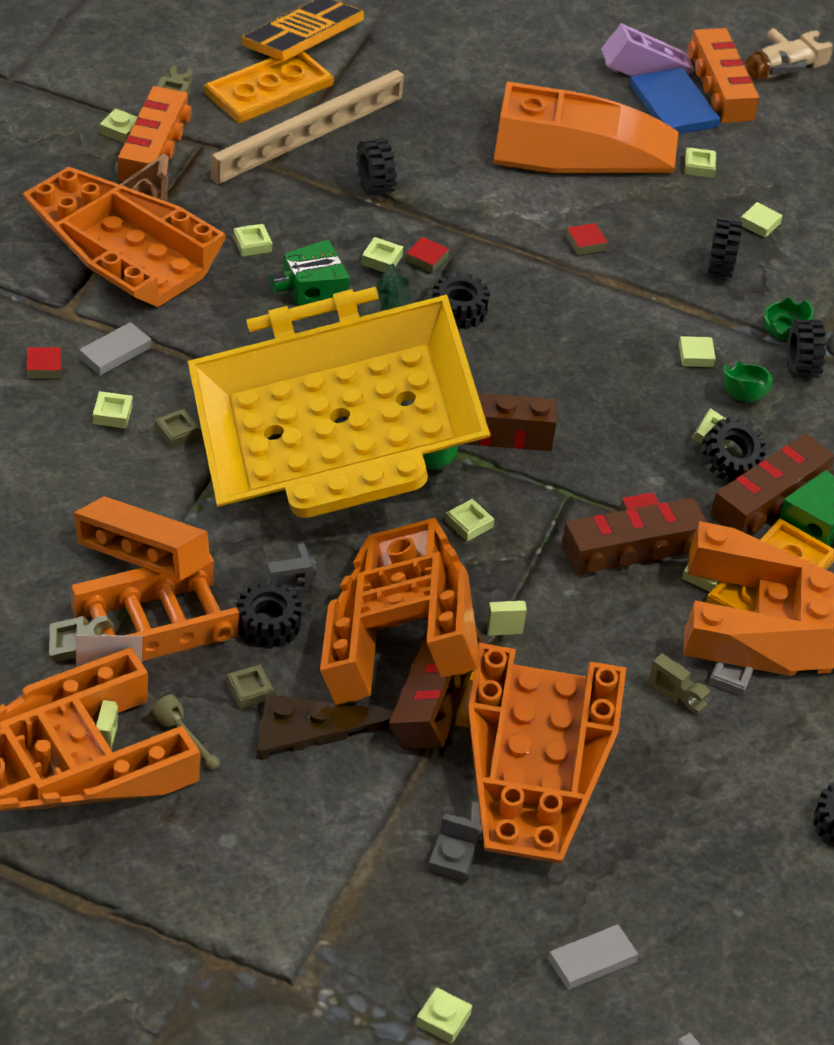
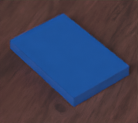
[629,67,720,134]

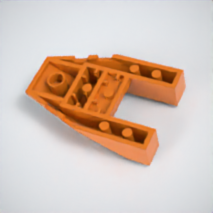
[320,518,478,705]
[683,521,834,676]
[0,647,200,812]

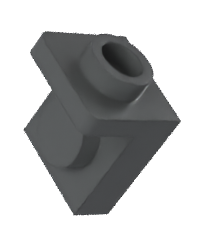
[266,543,317,593]
[427,814,481,883]

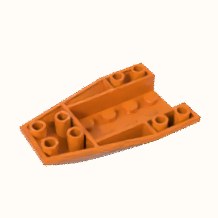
[493,82,678,173]
[23,167,226,307]
[468,643,626,864]

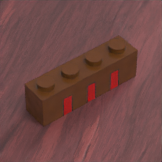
[466,393,557,452]
[710,433,834,534]
[561,497,708,575]
[389,623,484,749]

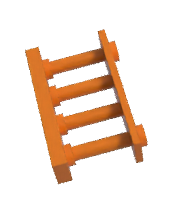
[71,554,239,661]

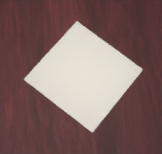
[76,636,142,667]

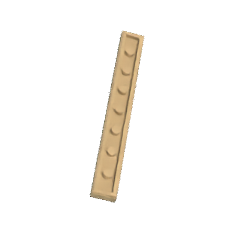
[211,70,404,185]

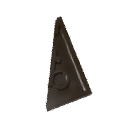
[256,694,394,760]

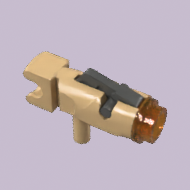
[746,28,833,79]

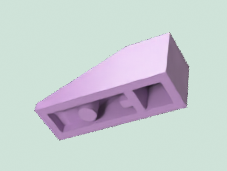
[601,23,695,76]

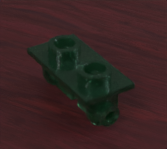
[376,263,412,311]

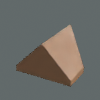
[120,153,169,202]

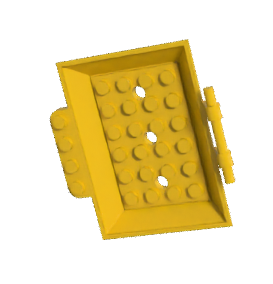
[188,287,491,518]

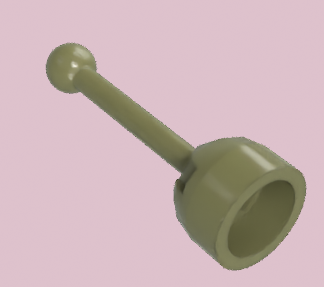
[151,694,220,770]

